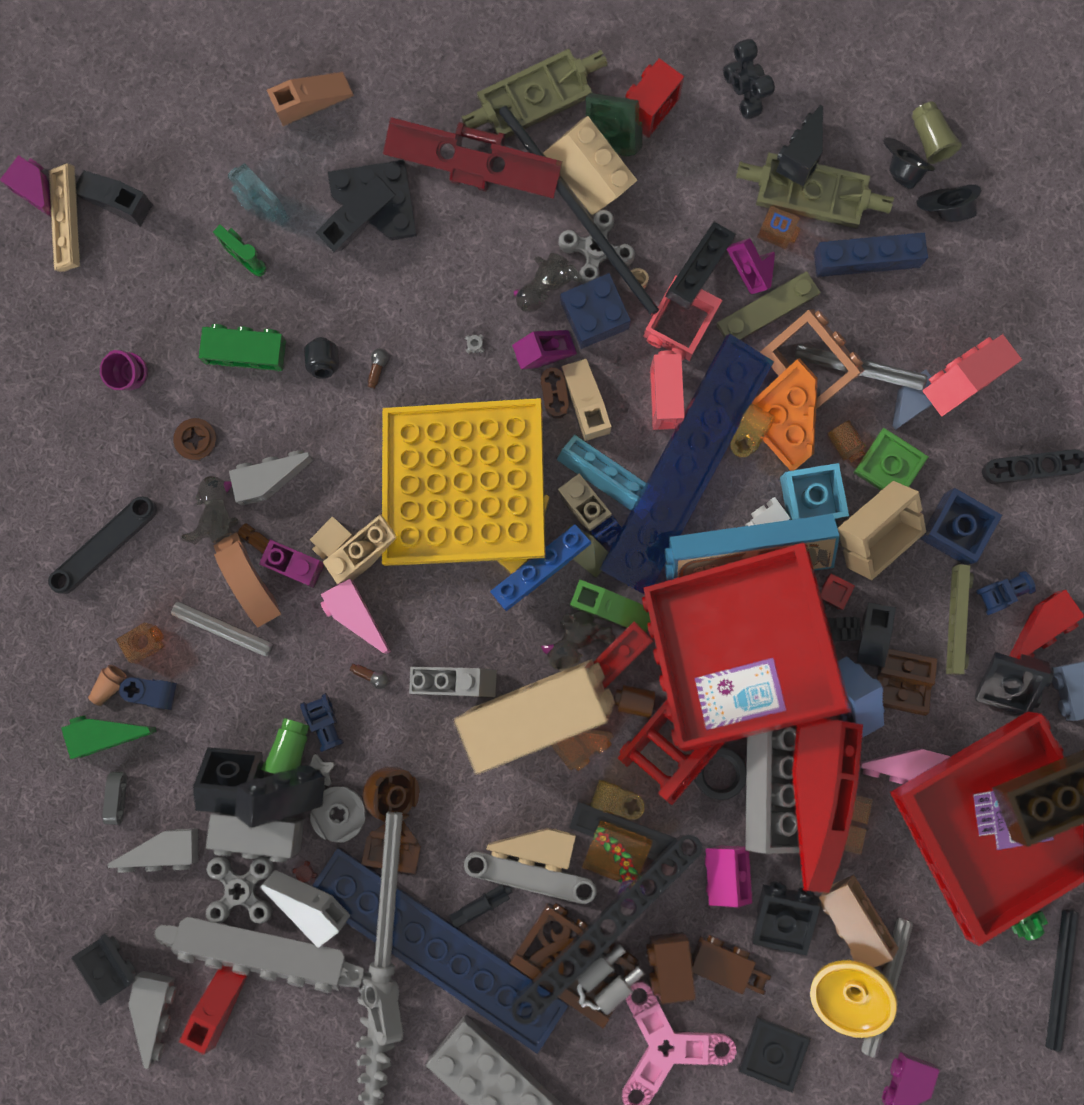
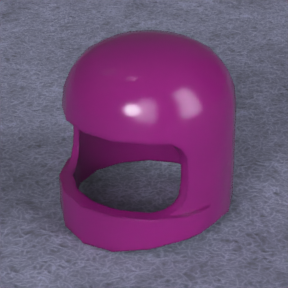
[100,350,148,390]

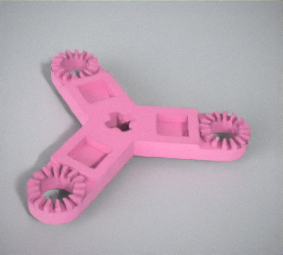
[622,980,737,1105]

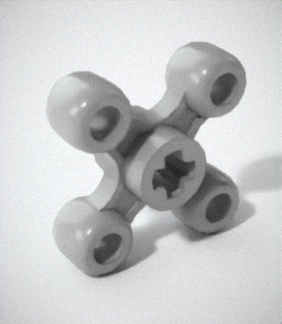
[558,210,635,284]
[206,856,274,924]

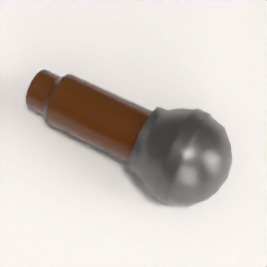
[368,348,389,389]
[350,664,390,689]

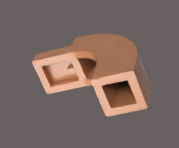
[213,532,281,628]

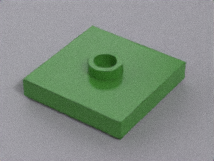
[853,428,929,491]

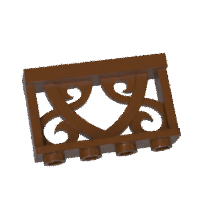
[510,902,639,1029]

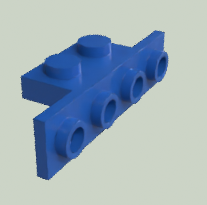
[490,524,592,611]

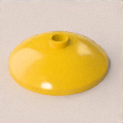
[810,960,897,1038]

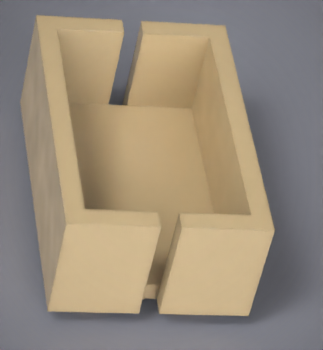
[838,481,926,580]

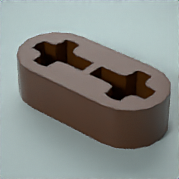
[541,367,569,419]

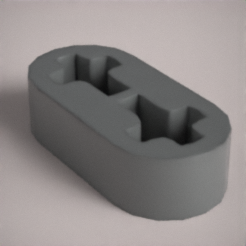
[103,772,127,825]

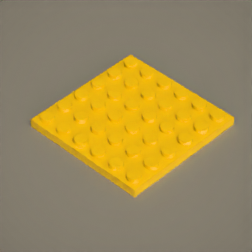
[382,398,546,566]

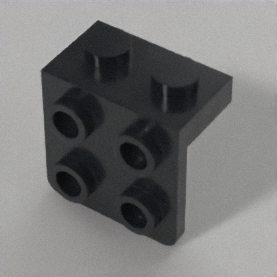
[71,933,137,1006]

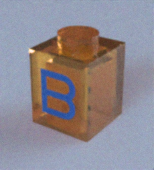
[757,206,801,249]

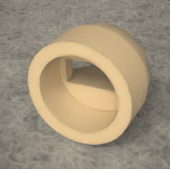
[628,268,649,290]

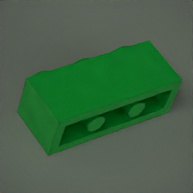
[198,324,286,371]

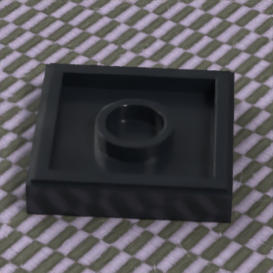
[738,1016,811,1093]

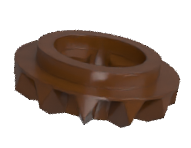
[173,418,217,461]

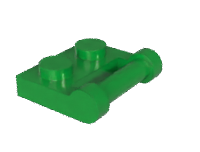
[213,225,266,277]

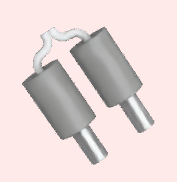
[577,944,644,1015]

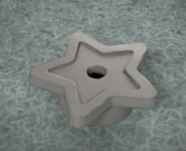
[309,754,335,786]

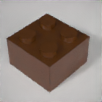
[646,932,696,1004]

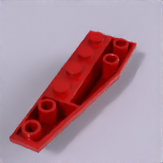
[792,719,863,893]

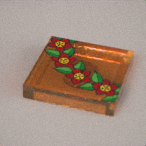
[582,820,653,883]

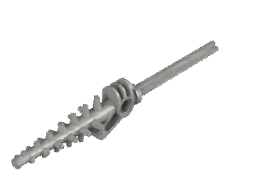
[356,812,403,1105]

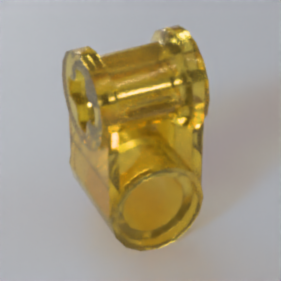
[730,403,776,457]
[590,779,645,820]

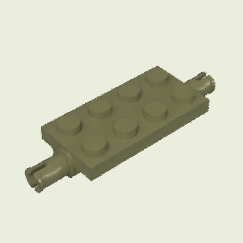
[461,49,607,138]
[736,153,894,229]

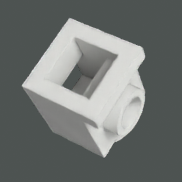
[745,497,791,526]

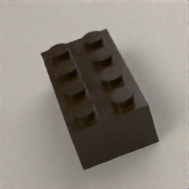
[992,749,1084,847]

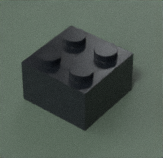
[192,747,264,814]

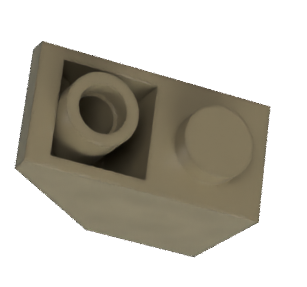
[558,473,612,531]

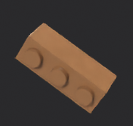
[819,875,899,968]

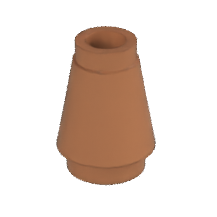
[88,665,127,706]

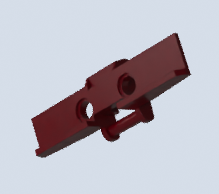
[383,117,563,199]

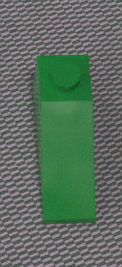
[61,715,157,759]

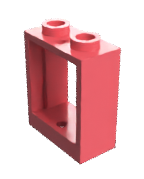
[644,276,722,361]
[650,350,684,430]

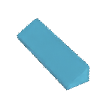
[557,434,662,519]

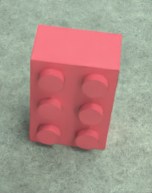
[923,334,1022,417]

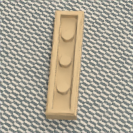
[49,163,80,272]

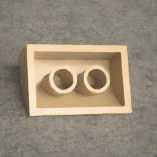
[543,116,637,216]

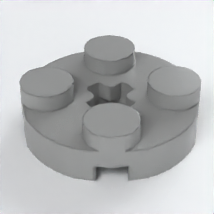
[310,786,366,842]

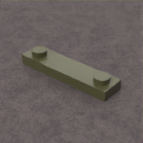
[716,271,820,347]
[946,564,973,675]

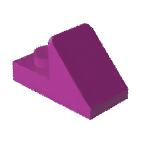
[727,238,775,294]

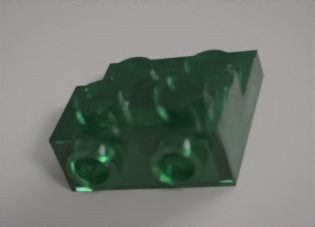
[586,93,643,157]

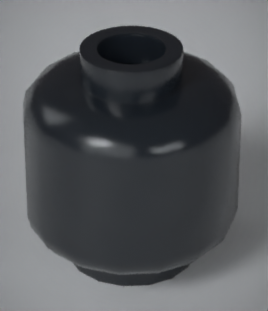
[304,337,339,379]

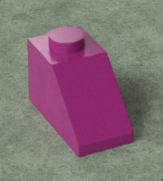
[0,155,51,217]
[512,330,577,369]

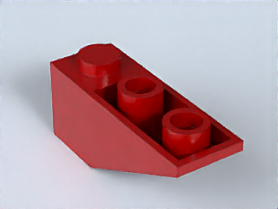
[1009,589,1084,659]
[179,965,250,1054]

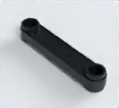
[48,496,157,594]

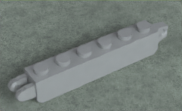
[154,917,364,993]

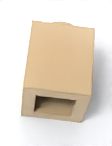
[310,516,353,560]

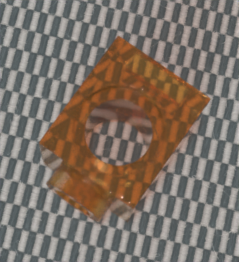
[116,622,165,664]

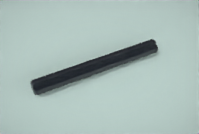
[1045,909,1079,1052]

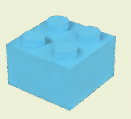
[780,463,849,522]

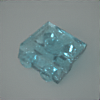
[228,163,289,226]

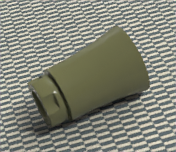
[912,101,962,164]

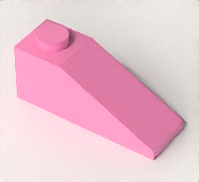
[321,579,391,654]

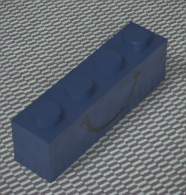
[814,232,928,277]

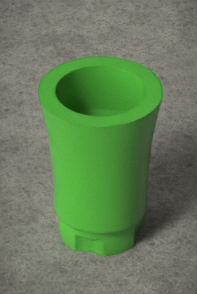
[261,718,309,774]

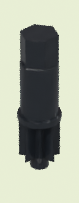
[449,884,513,928]

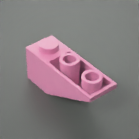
[859,749,950,784]

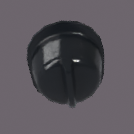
[883,137,935,189]
[916,184,982,222]

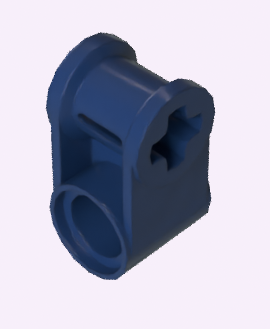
[119,678,177,710]

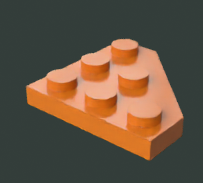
[739,358,818,471]

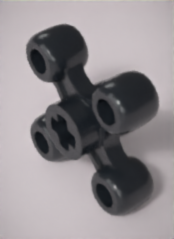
[723,39,775,119]

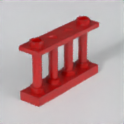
[618,699,725,805]

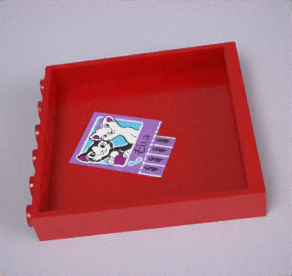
[890,712,1084,946]

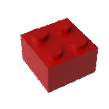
[624,58,684,138]

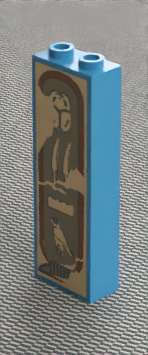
[665,514,840,581]

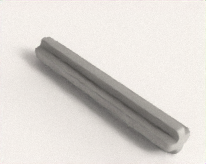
[171,602,273,656]

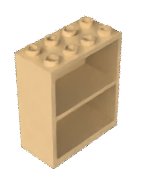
[454,659,615,774]

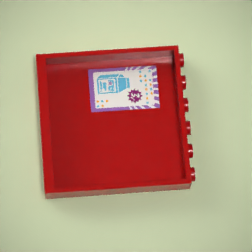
[642,543,851,752]

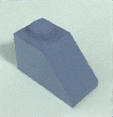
[892,369,932,430]

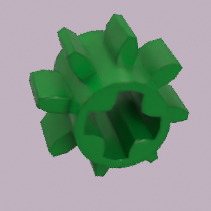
[1011,910,1048,940]

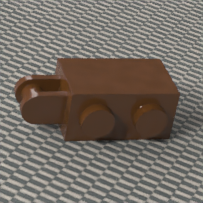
[691,934,772,995]

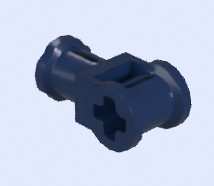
[976,571,1036,615]
[300,693,344,752]

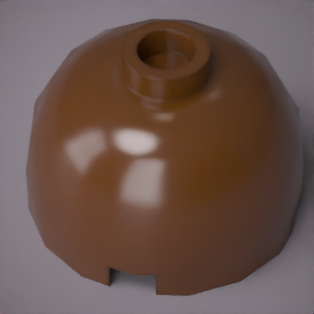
[363,766,420,823]

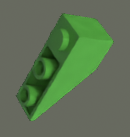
[570,580,651,633]

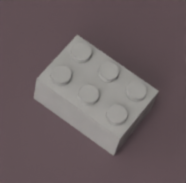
[206,813,305,862]

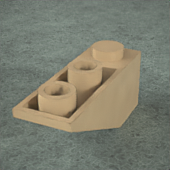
[561,359,611,441]
[323,514,397,584]
[486,828,575,872]

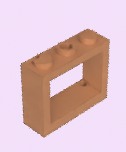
[759,309,865,410]

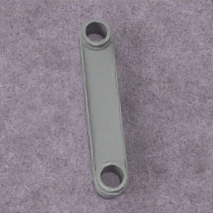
[464,851,596,904]

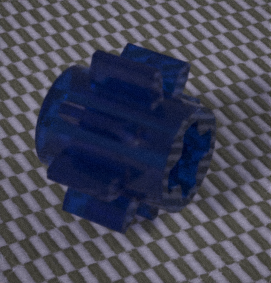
[590,515,622,547]

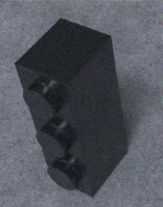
[235,765,325,828]

